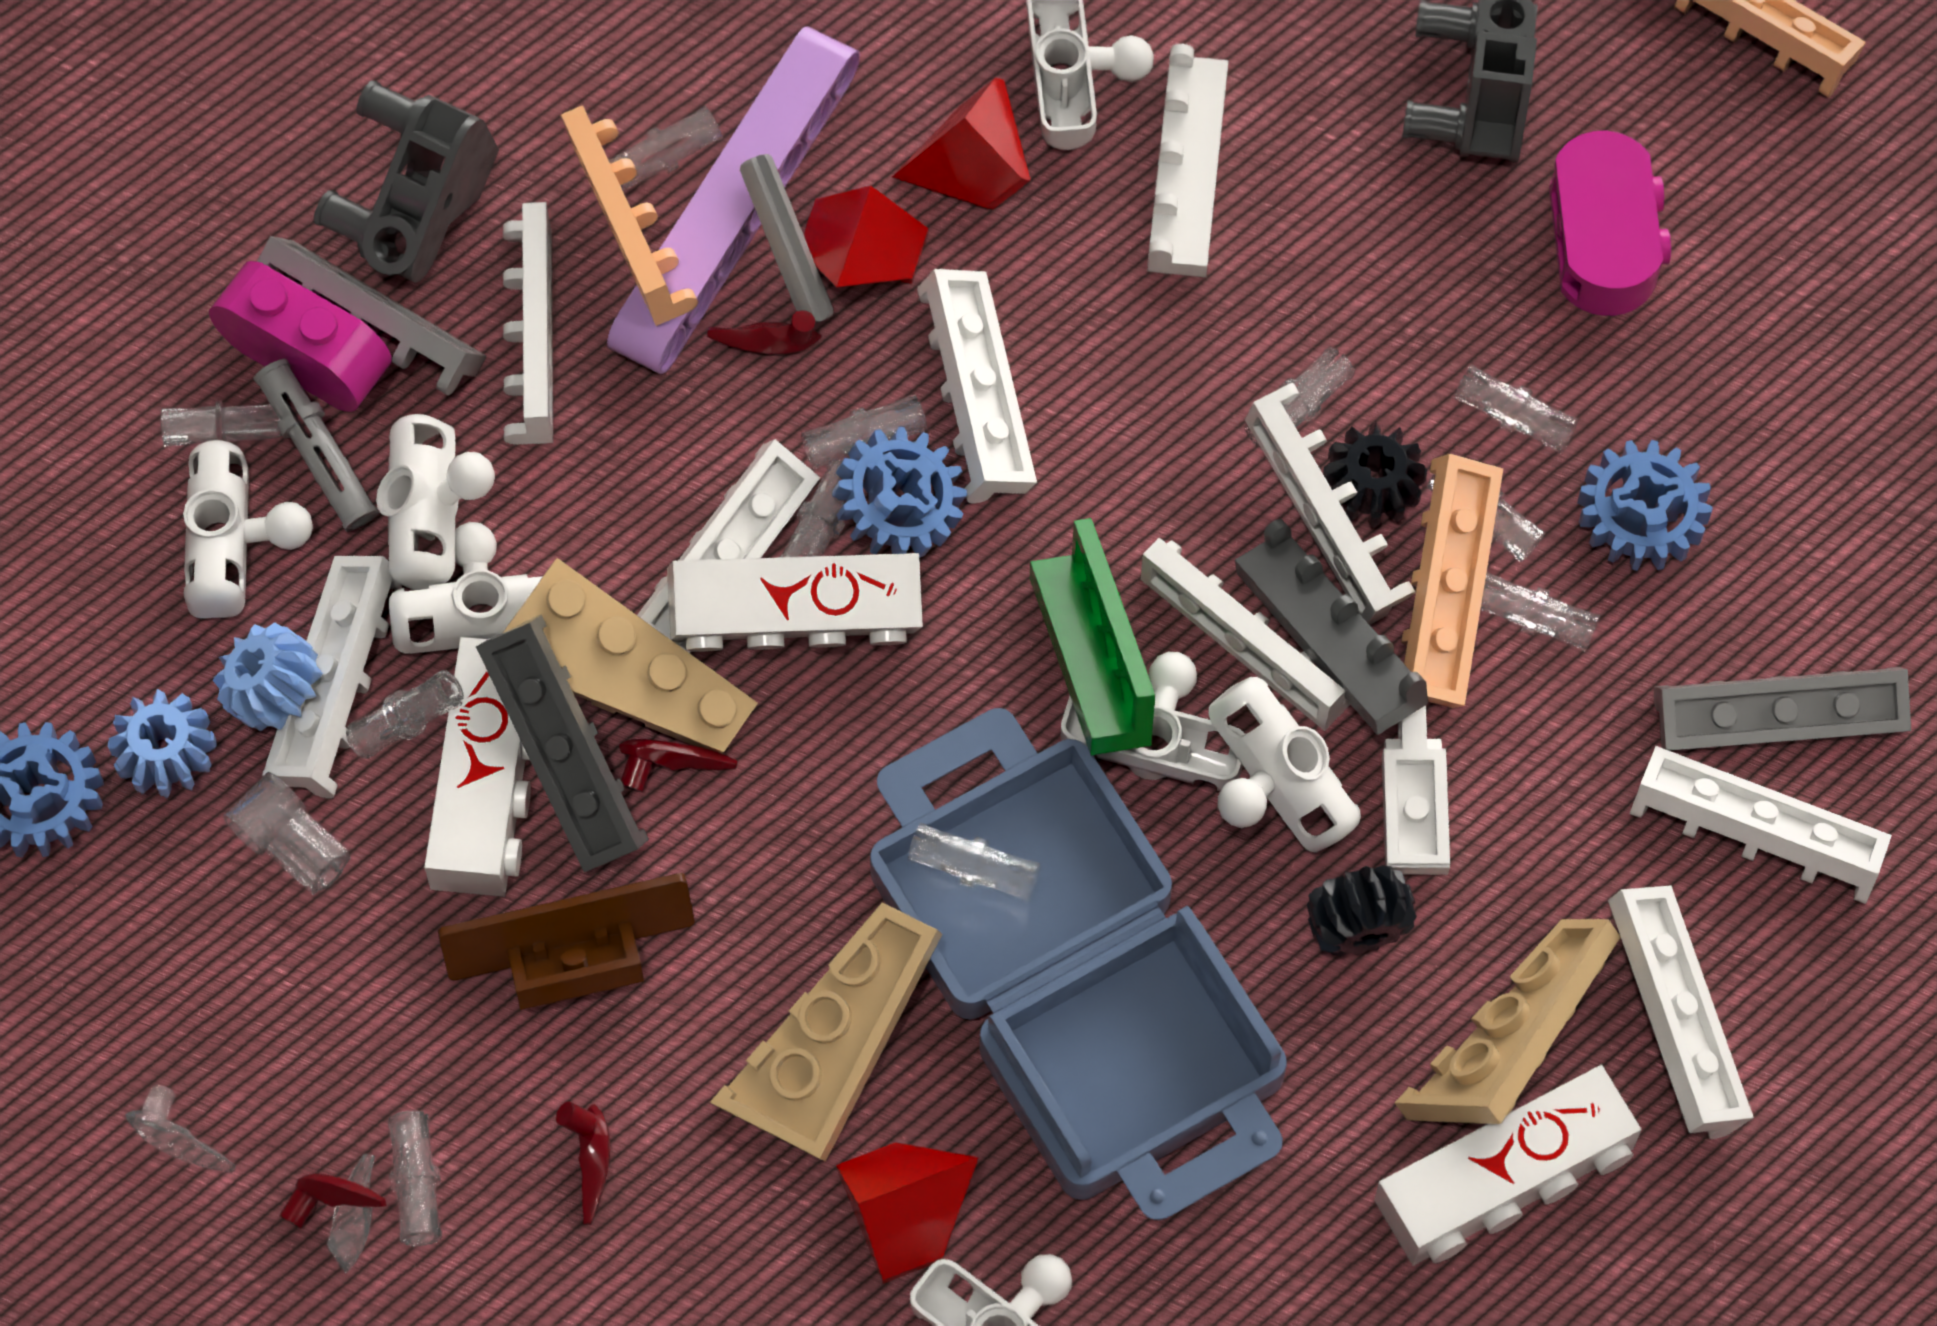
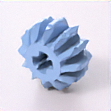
[213,622,323,731]
[108,689,217,798]

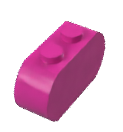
[1549,131,1671,316]
[209,261,392,412]

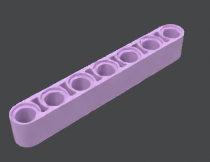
[607,26,860,374]

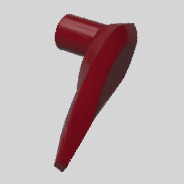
[707,310,822,354]
[619,739,737,792]
[556,1101,610,1225]
[279,1173,387,1229]

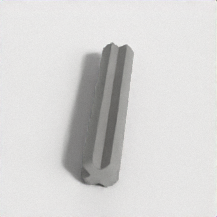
[740,154,834,324]

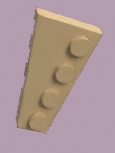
[503,558,758,754]
[710,903,942,1162]
[1395,919,1621,1124]

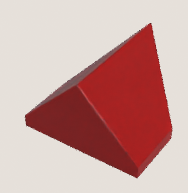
[892,78,1031,210]
[803,185,929,287]
[836,1142,979,1284]

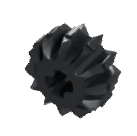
[1323,421,1427,529]
[1306,865,1417,957]

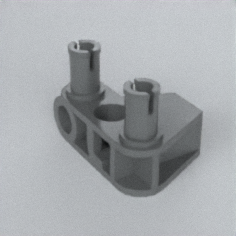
[1402,0,1538,163]
[314,80,499,283]

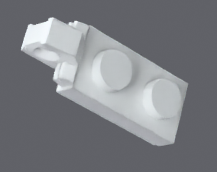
[1382,705,1450,875]

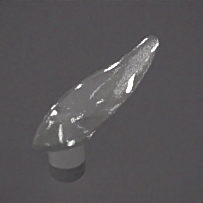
[125,1085,236,1173]
[327,1154,375,1274]

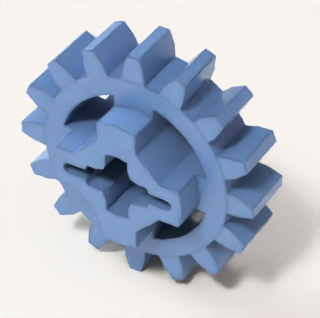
[832,426,967,558]
[1577,440,1712,570]
[0,722,104,858]

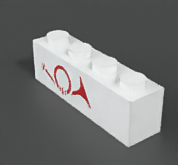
[667,553,923,652]
[424,637,531,897]
[1374,1064,1642,1266]

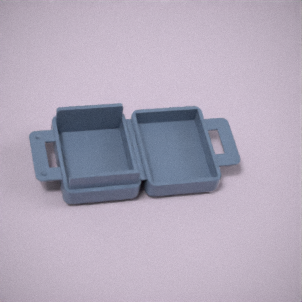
[870,708,1287,1220]

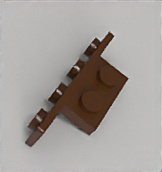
[438,873,695,1010]

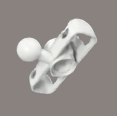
[1026,0,1154,150]
[376,414,495,590]
[183,440,313,618]
[389,522,543,654]
[1061,651,1245,791]
[1208,677,1361,852]
[911,1254,1072,1326]

